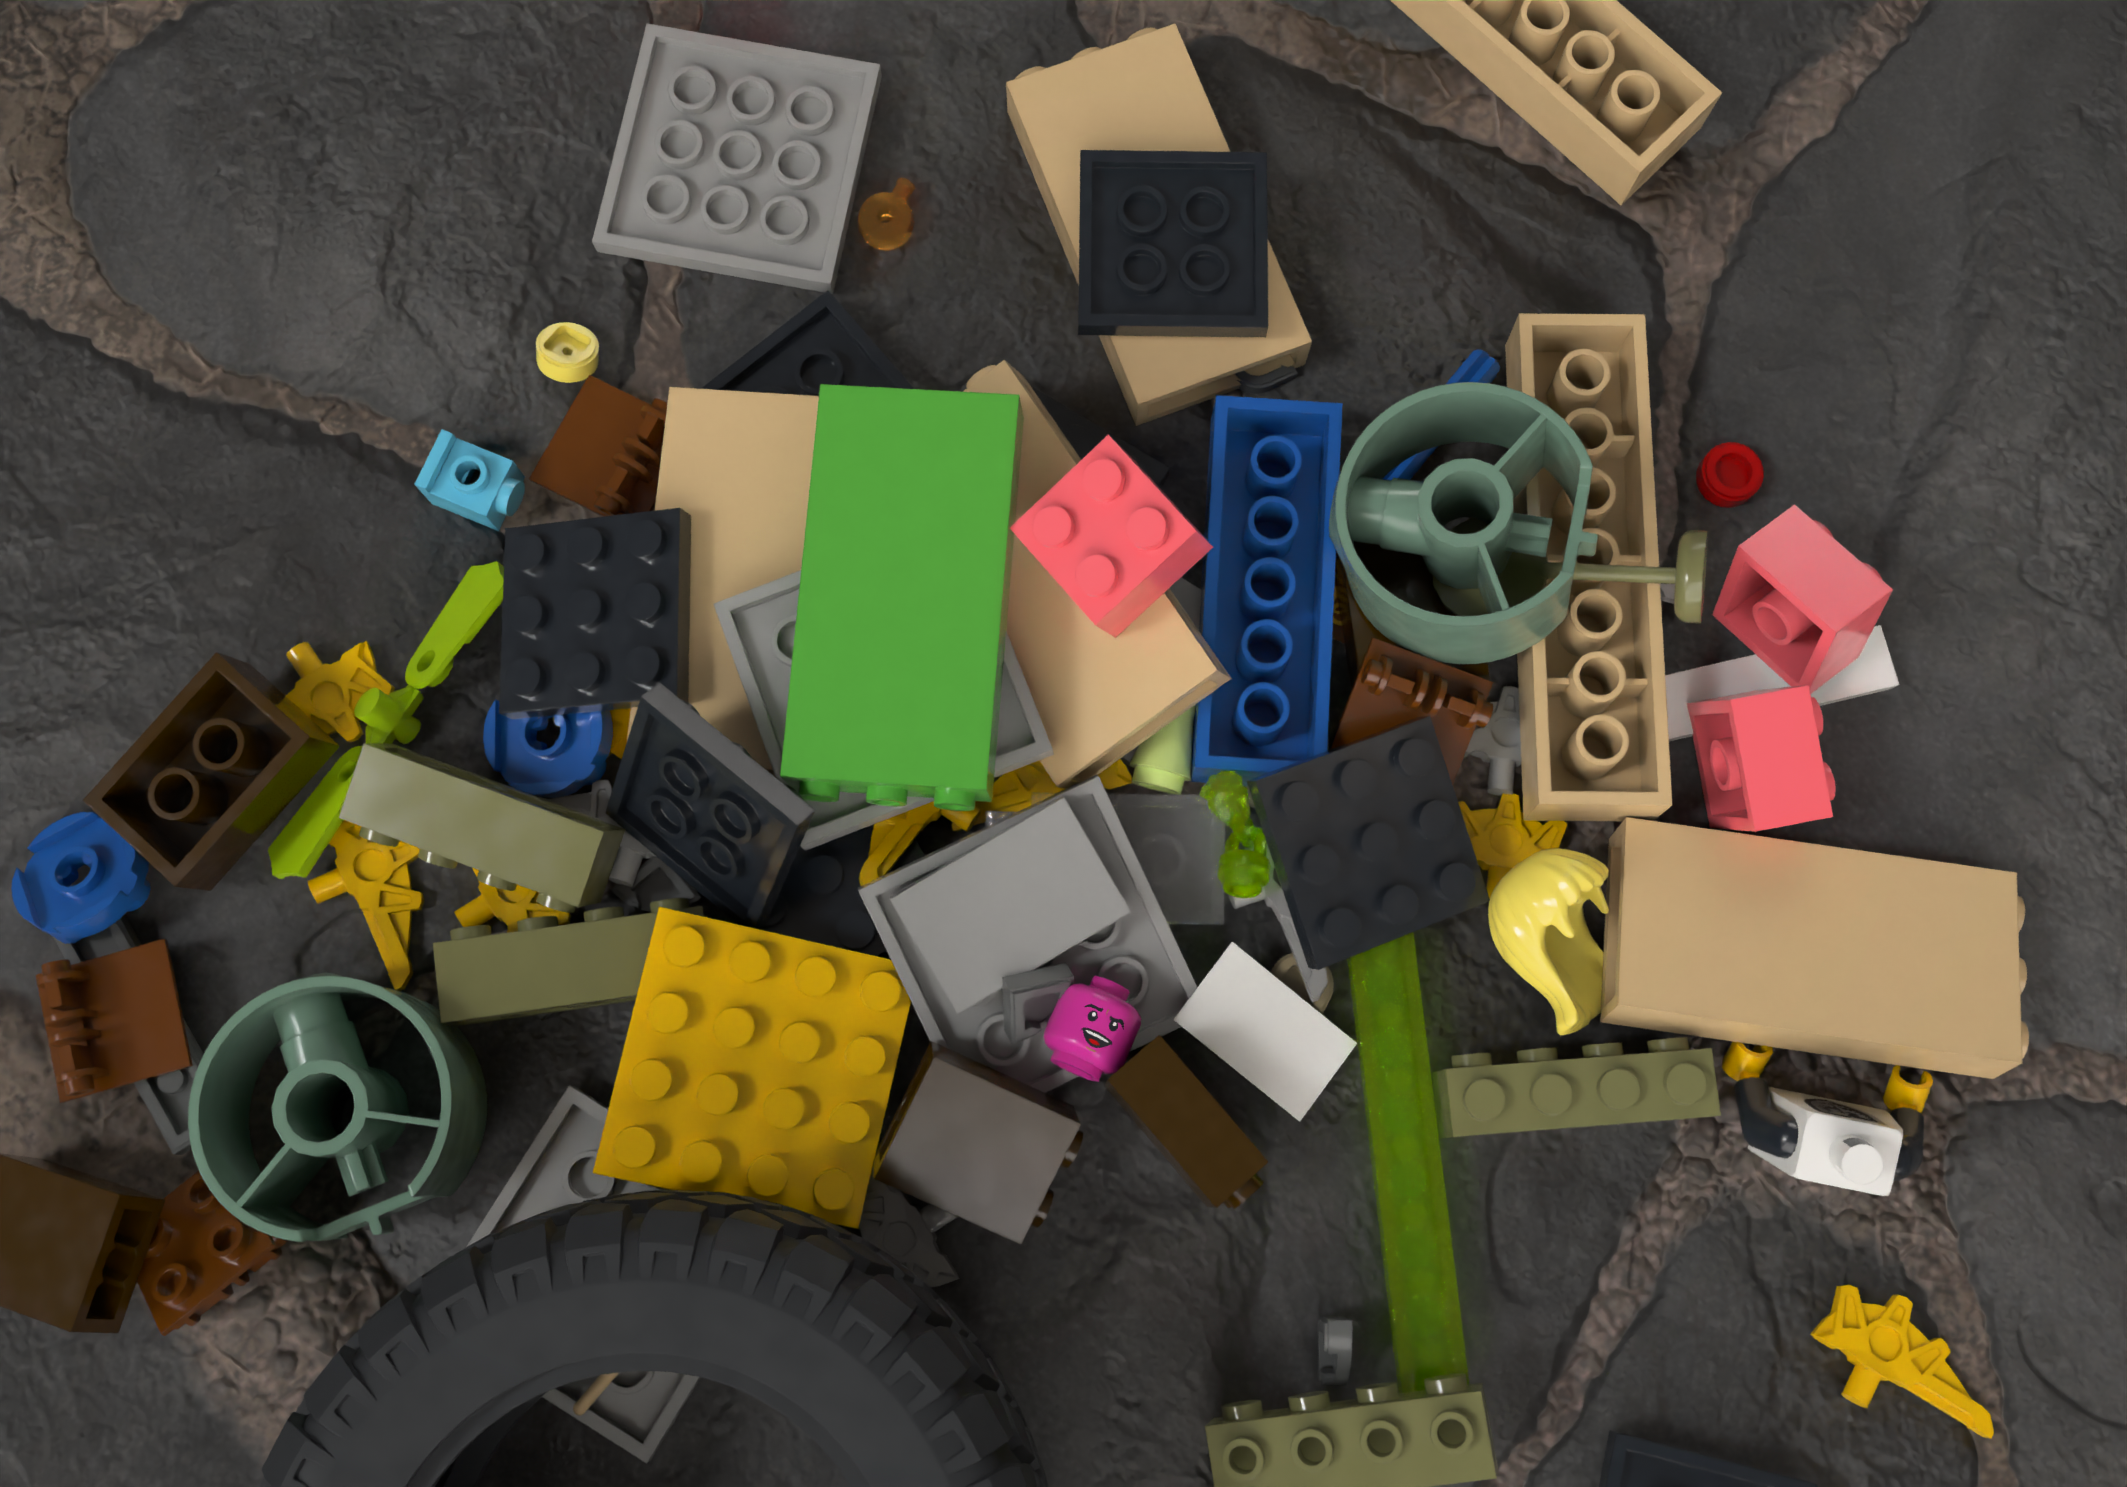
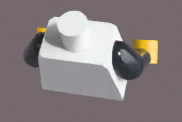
[1722,1041,1933,1196]

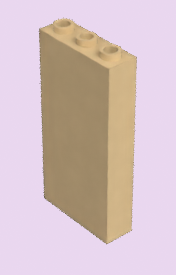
[1006,24,1312,426]
[963,360,1232,789]
[627,387,819,778]
[1600,817,2029,1079]

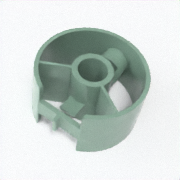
[1329,382,1598,664]
[188,973,487,1242]

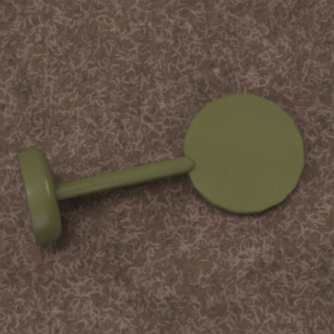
[1432,517,1708,624]

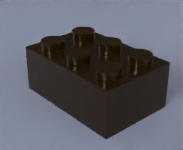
[83,652,340,891]

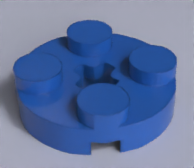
[483,699,613,798]
[11,812,151,944]

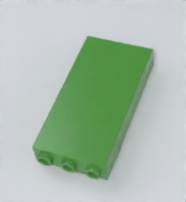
[780,384,1024,811]

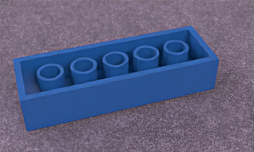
[1190,395,1343,786]

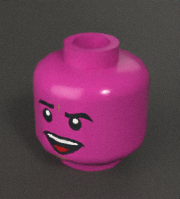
[1044,976,1142,1082]

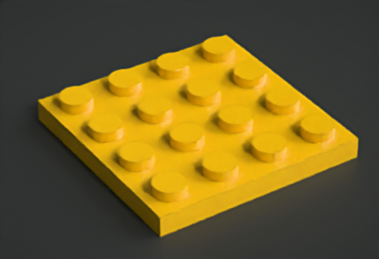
[593,907,911,1229]

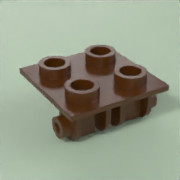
[529,375,668,517]
[1329,637,1493,785]
[36,939,193,1103]
[137,1171,289,1336]

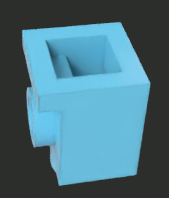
[414,429,525,531]

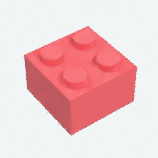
[1010,435,1213,638]
[1712,504,1893,694]
[1687,685,1836,832]

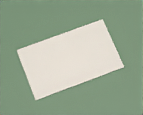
[1173,942,1357,1122]

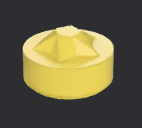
[536,322,599,383]

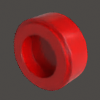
[1696,442,1764,508]

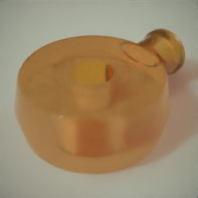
[857,177,915,251]

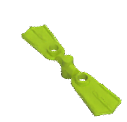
[268,561,504,879]

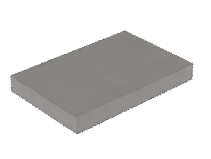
[890,796,1131,1014]

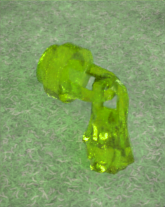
[1199,770,1271,898]

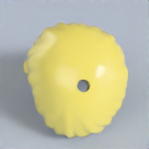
[1488,848,1609,1035]

